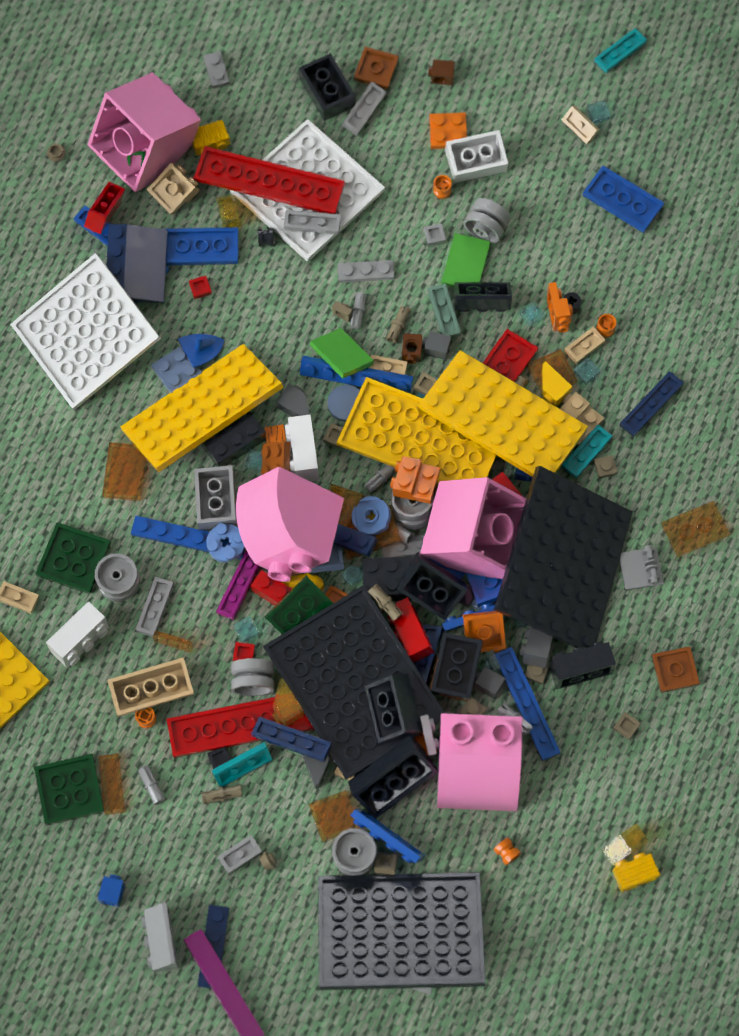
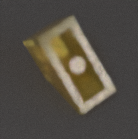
[216,194,241,228]
[272,678,304,726]
[602,824,648,867]

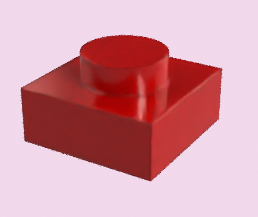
[188,275,212,300]
[232,642,255,662]

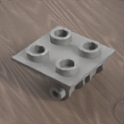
[620,545,664,590]

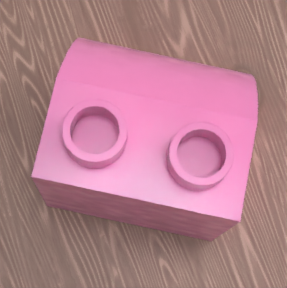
[87,72,201,192]
[236,466,344,582]
[420,477,526,579]
[437,714,522,811]

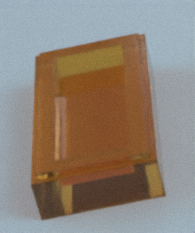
[153,631,193,653]

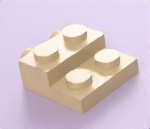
[147,163,200,215]
[557,392,604,446]

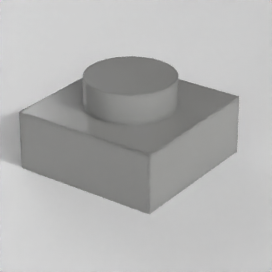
[424,223,446,247]

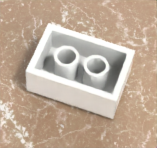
[445,130,508,183]
[285,415,319,482]
[46,601,109,668]

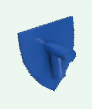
[178,334,224,368]

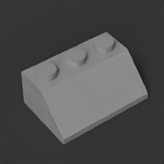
[141,902,179,973]

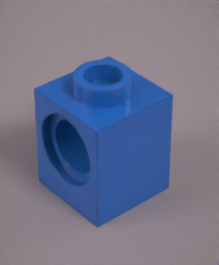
[97,874,125,907]

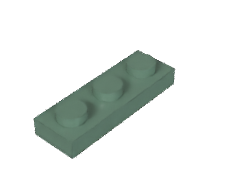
[427,284,461,338]

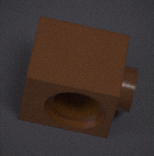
[428,59,455,86]
[402,333,422,364]

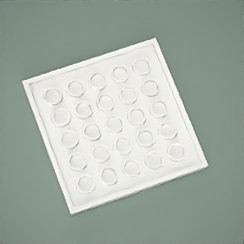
[230,119,385,262]
[10,253,161,410]

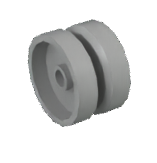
[463,198,511,243]
[391,492,434,530]
[95,553,140,602]
[231,658,274,696]
[332,828,377,875]

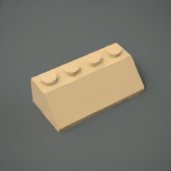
[108,657,194,717]

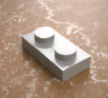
[203,51,229,89]
[420,715,440,757]
[218,835,262,875]

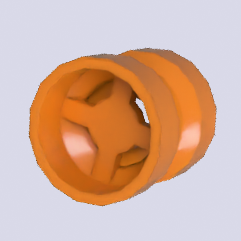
[433,175,452,199]
[597,314,617,338]
[135,707,156,729]
[493,837,521,865]

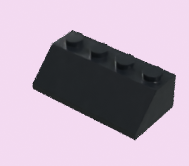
[348,735,438,819]

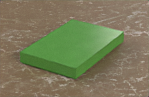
[441,233,491,287]
[310,328,374,379]

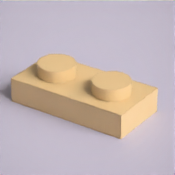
[562,106,600,144]
[564,327,605,365]
[368,355,408,375]
[0,581,40,614]

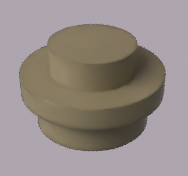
[47,144,65,162]
[259,851,277,871]

